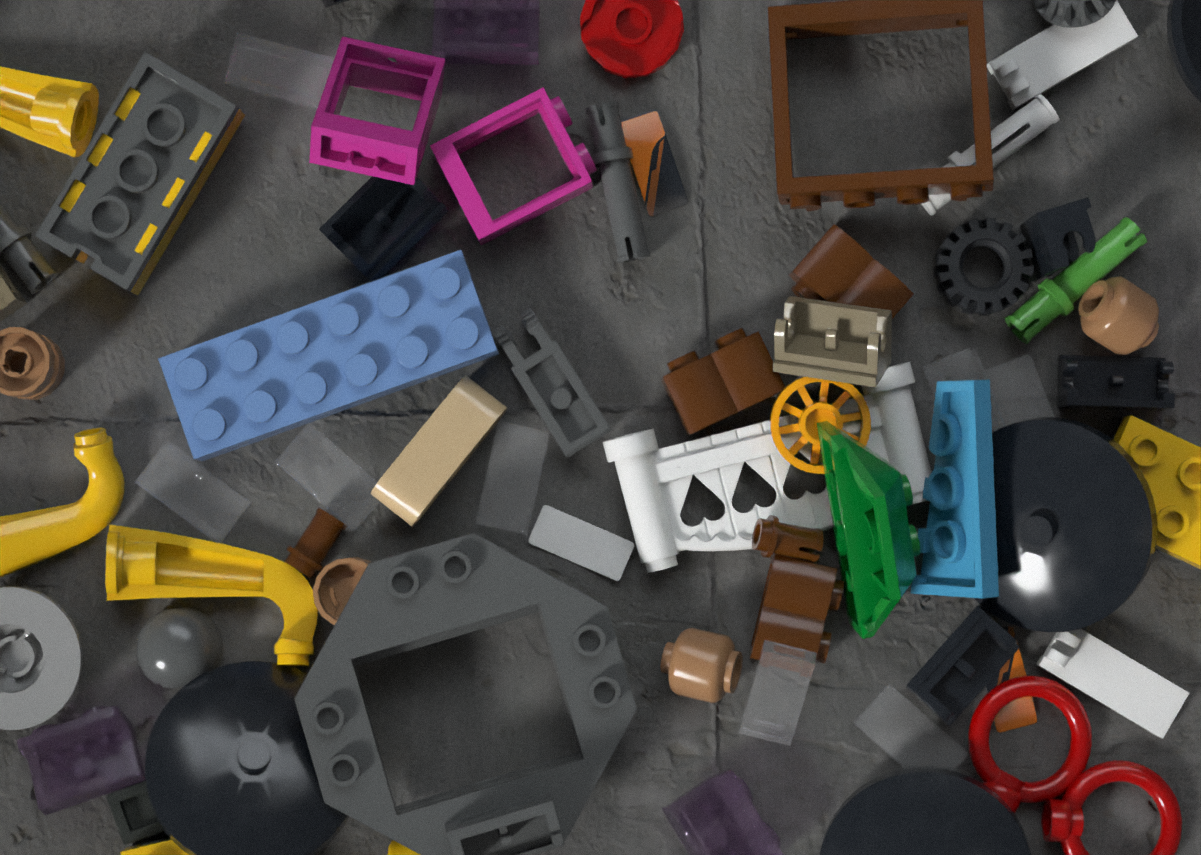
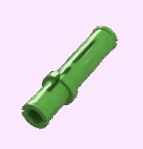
[1005,217,1147,344]

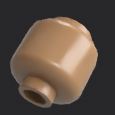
[1078,277,1159,355]
[660,628,743,703]

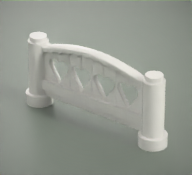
[603,362,932,573]

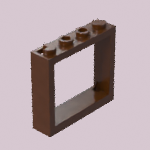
[768,0,994,211]

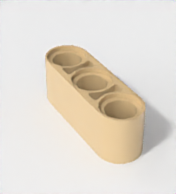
[370,375,507,527]

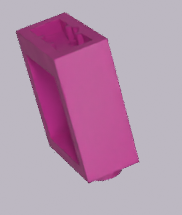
[309,36,445,185]
[430,87,597,245]

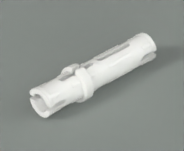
[921,94,1060,216]

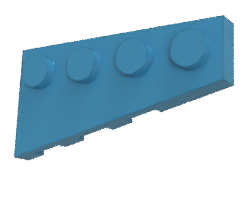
[911,379,999,599]

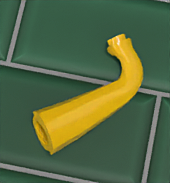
[0,66,99,158]
[0,428,125,578]
[105,524,318,666]

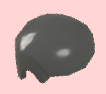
[136,607,223,689]

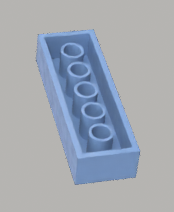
[158,250,500,461]

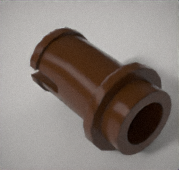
[285,507,347,578]
[752,515,824,563]

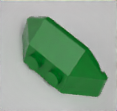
[817,421,920,639]

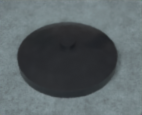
[974,417,1157,632]
[145,661,349,855]
[820,767,1032,855]

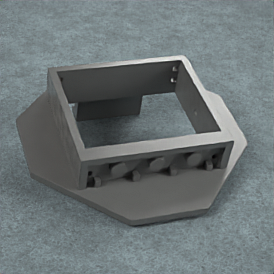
[294,533,637,855]

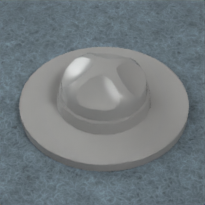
[0,586,83,730]

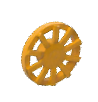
[770,376,871,474]

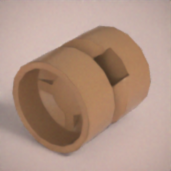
[0,327,65,400]
[313,557,371,625]

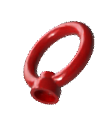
[968,675,1092,814]
[1041,760,1182,855]

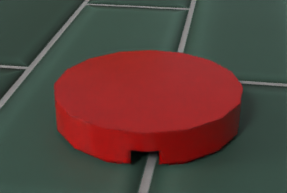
[580,0,684,78]

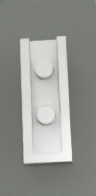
[987,0,1138,110]
[1036,628,1189,739]

